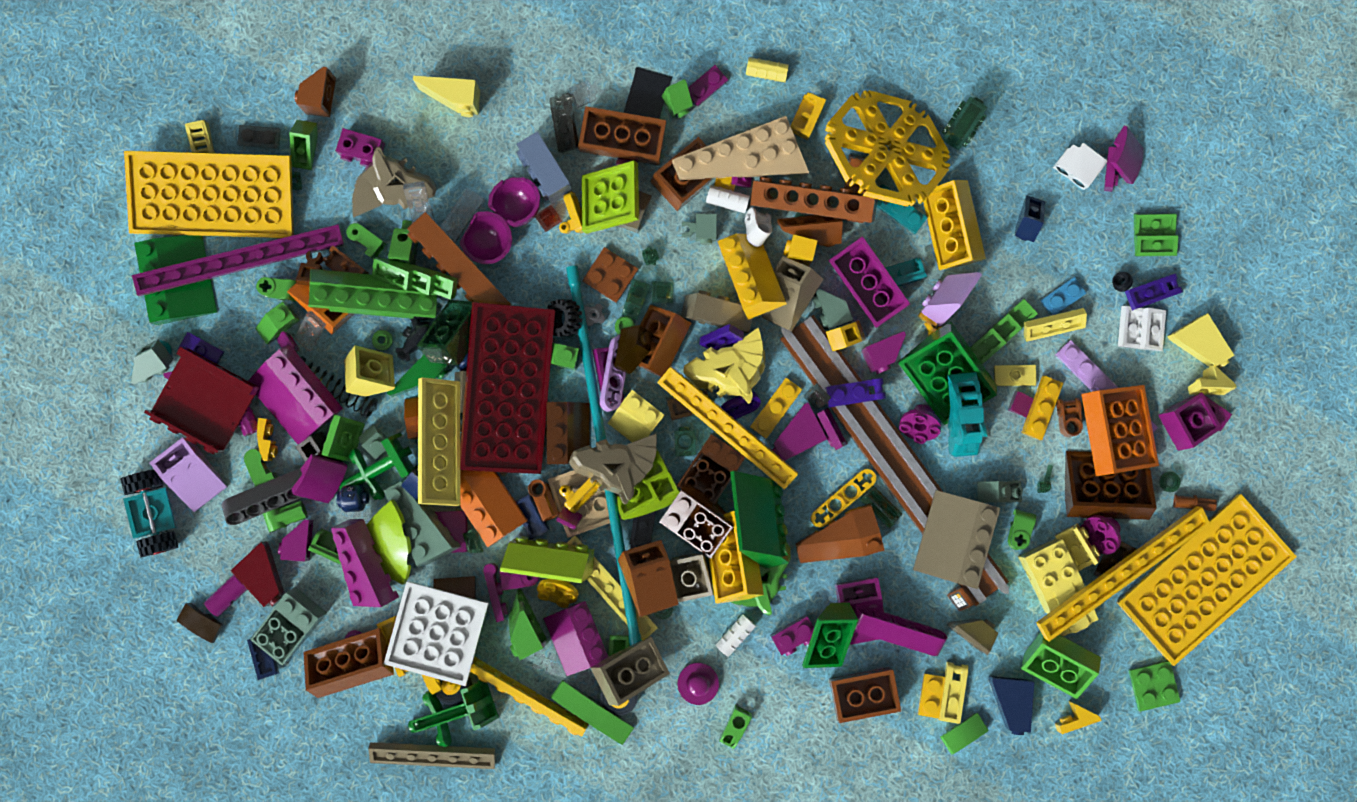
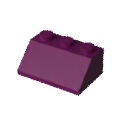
[543,601,608,676]

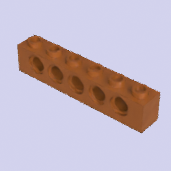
[750,176,878,223]

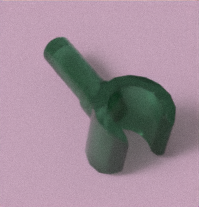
[1037,465,1053,493]

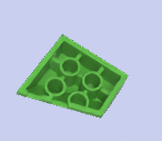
[508,588,548,660]

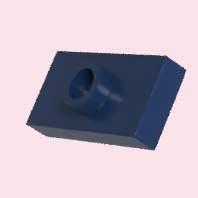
[515,494,550,540]
[247,639,280,680]

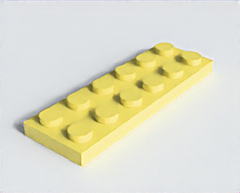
[418,377,461,506]

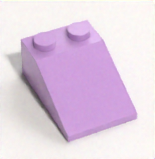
[921,272,982,327]

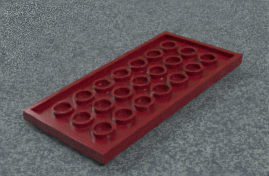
[460,302,555,474]

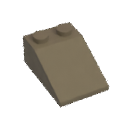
[591,636,670,706]

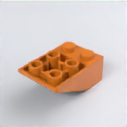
[287,269,354,334]

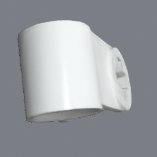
[744,207,773,247]

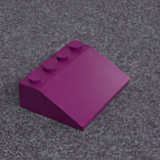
[248,345,343,444]

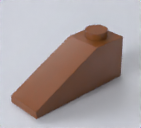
[777,215,843,247]

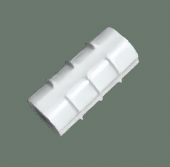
[706,185,750,213]
[715,614,756,657]

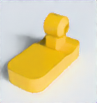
[559,192,584,234]
[559,478,601,513]

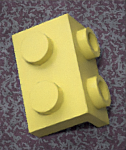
[1055,523,1101,571]

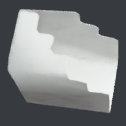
[1053,143,1107,190]

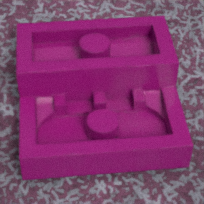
[1110,125,1144,185]
[291,454,348,504]
[435,511,468,553]

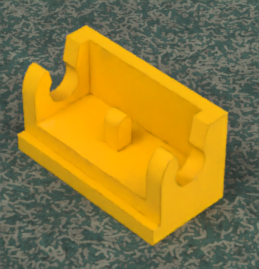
[790,93,826,140]

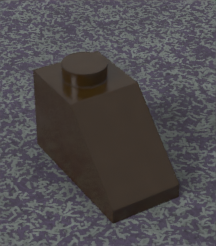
[615,325,653,374]

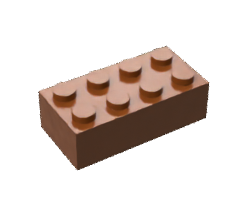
[578,106,666,166]

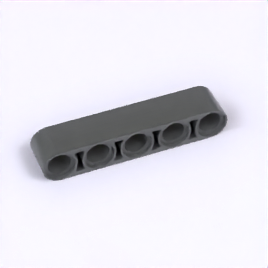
[221,468,302,525]

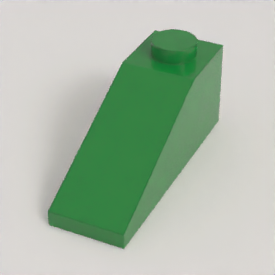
[387,349,450,397]

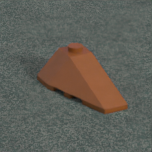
[795,504,884,563]

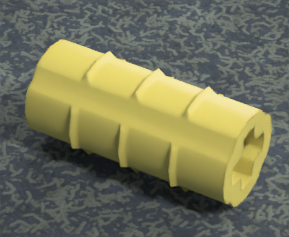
[746,57,789,83]

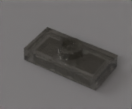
[804,383,831,410]

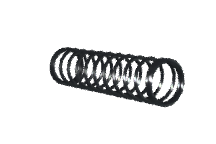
[301,356,378,418]

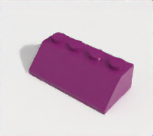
[828,236,910,328]

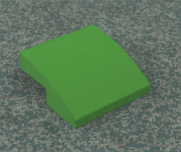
[1133,213,1178,256]

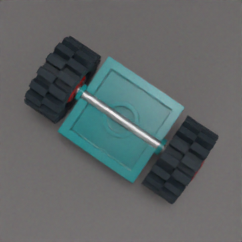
[120,469,179,557]

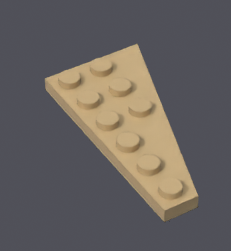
[672,116,809,180]

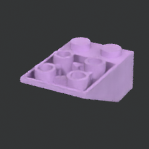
[150,437,228,512]

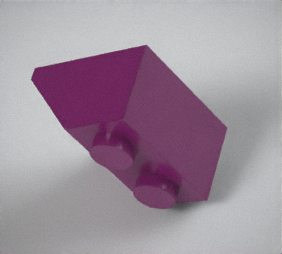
[861,331,906,375]
[1158,392,1222,451]

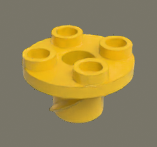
[537,579,579,608]

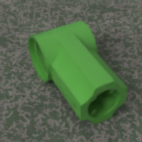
[263,501,308,533]

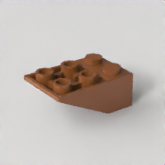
[617,540,679,617]

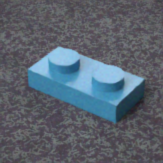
[1040,277,1087,315]

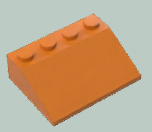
[1081,385,1159,476]

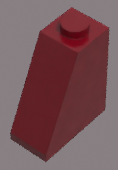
[230,541,284,607]

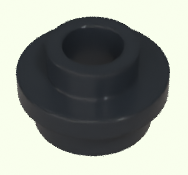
[1112,272,1133,292]

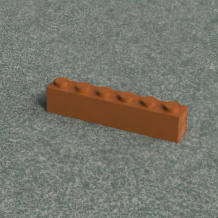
[407,212,511,305]

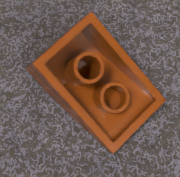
[650,137,714,211]

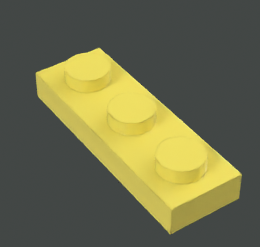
[1024,308,1087,342]

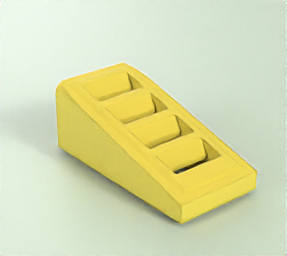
[185,120,214,153]

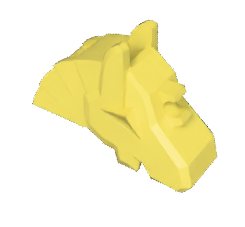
[684,328,766,404]

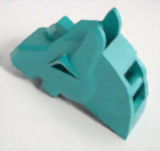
[948,372,988,457]

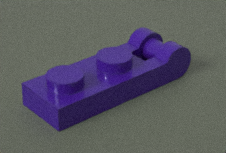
[1125,273,1183,311]
[825,378,886,408]

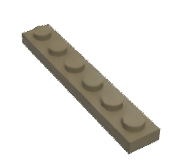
[368,742,496,769]

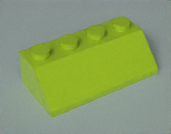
[500,536,595,583]

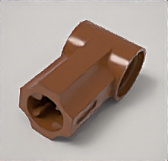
[528,479,560,522]

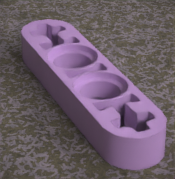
[600,335,626,412]

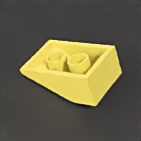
[413,76,480,117]

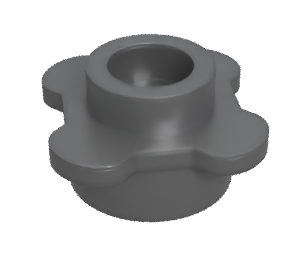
[584,304,605,326]

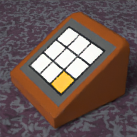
[947,586,974,611]

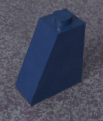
[989,676,1035,735]

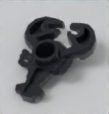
[395,311,452,362]

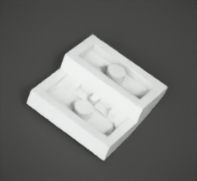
[1118,306,1166,351]

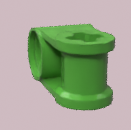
[256,277,297,302]
[1008,509,1036,550]

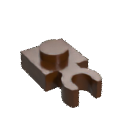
[296,251,323,286]

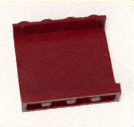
[144,347,260,455]

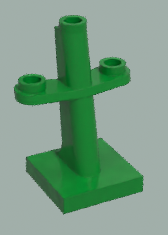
[339,432,418,500]
[408,680,499,747]

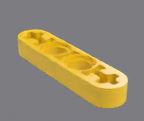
[810,469,876,528]

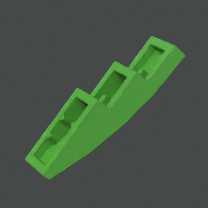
[372,257,458,300]
[970,298,1038,364]
[551,680,634,745]

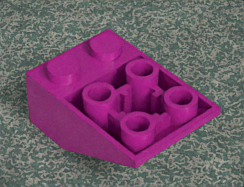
[834,576,884,645]

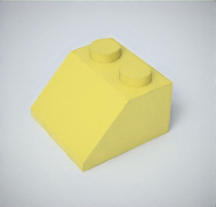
[344,345,395,397]
[608,390,665,442]

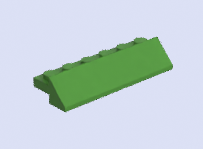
[308,269,437,319]

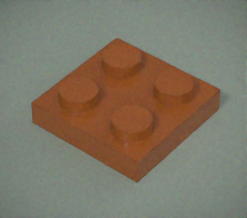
[582,247,639,304]

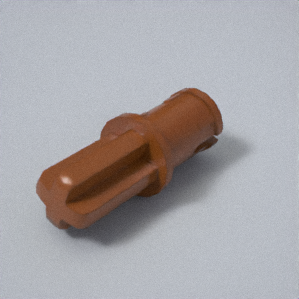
[1173,495,1217,511]

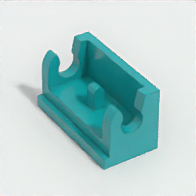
[885,258,927,287]

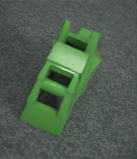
[710,546,791,616]

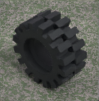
[547,299,582,337]

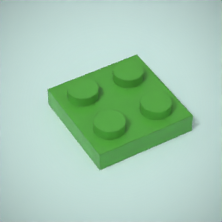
[321,415,365,463]
[1128,661,1181,712]

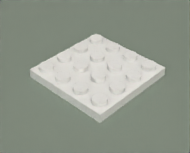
[384,581,489,686]

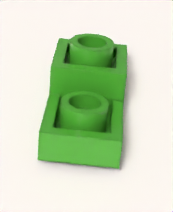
[940,713,989,755]

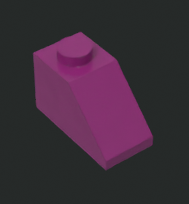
[278,519,314,562]

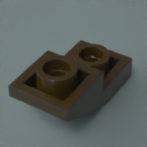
[176,603,224,643]

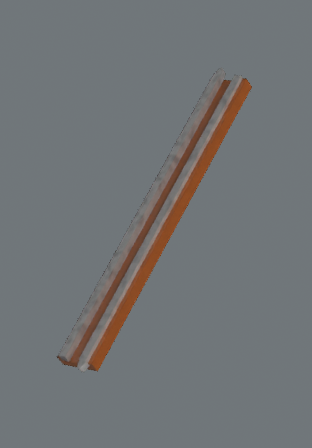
[780,315,1009,606]

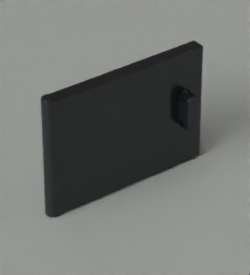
[623,67,672,119]

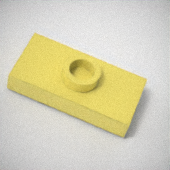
[994,365,1036,386]

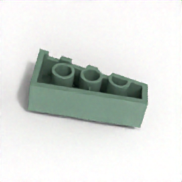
[384,481,462,566]

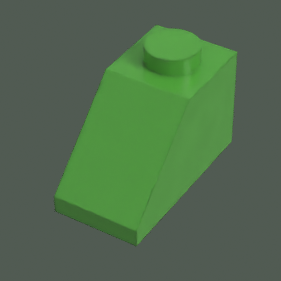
[661,79,693,118]
[289,120,318,170]
[255,301,300,345]
[551,343,580,371]

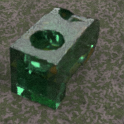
[622,279,651,320]

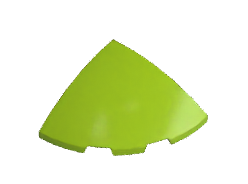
[617,447,680,520]
[366,499,411,585]

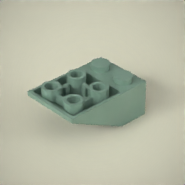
[250,587,327,666]

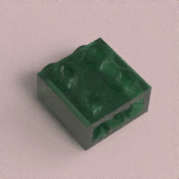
[941,97,988,151]

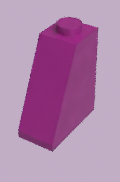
[771,403,827,461]

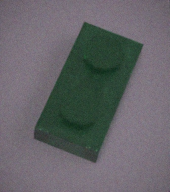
[860,486,902,528]

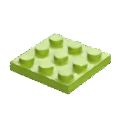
[582,161,639,234]

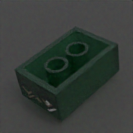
[417,300,479,366]

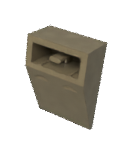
[762,256,823,332]

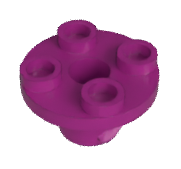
[899,404,942,444]
[1080,515,1121,555]
[677,663,719,705]

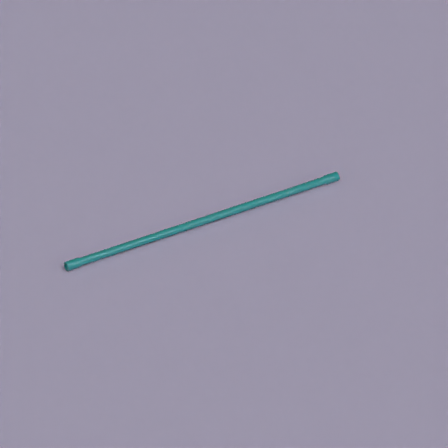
[566,265,642,646]

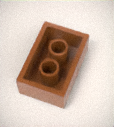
[829,667,901,723]

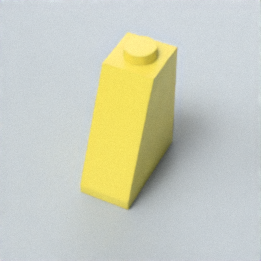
[1167,313,1235,368]

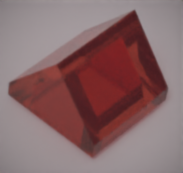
[535,205,562,232]

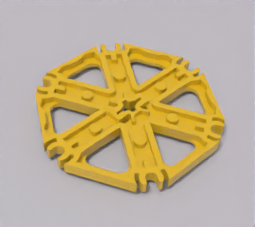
[825,90,950,207]

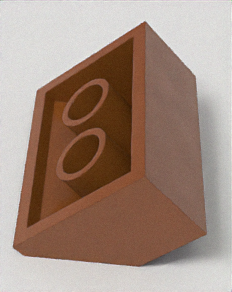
[638,305,691,377]

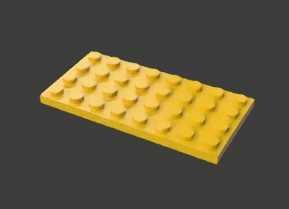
[124,150,294,238]
[1116,494,1297,666]

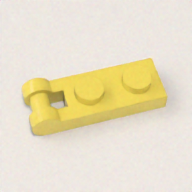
[938,662,968,724]

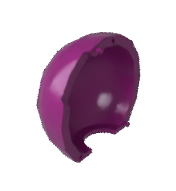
[488,177,541,227]
[460,211,512,264]

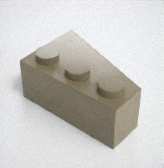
[681,290,752,333]

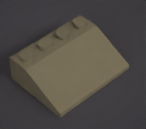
[913,490,1000,589]

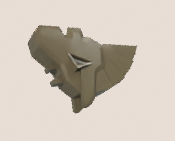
[352,146,436,218]
[569,434,657,504]

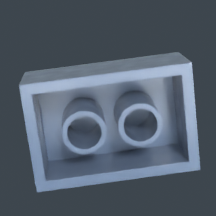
[516,131,572,204]

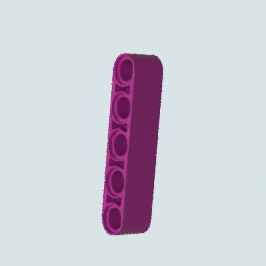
[853,605,948,656]

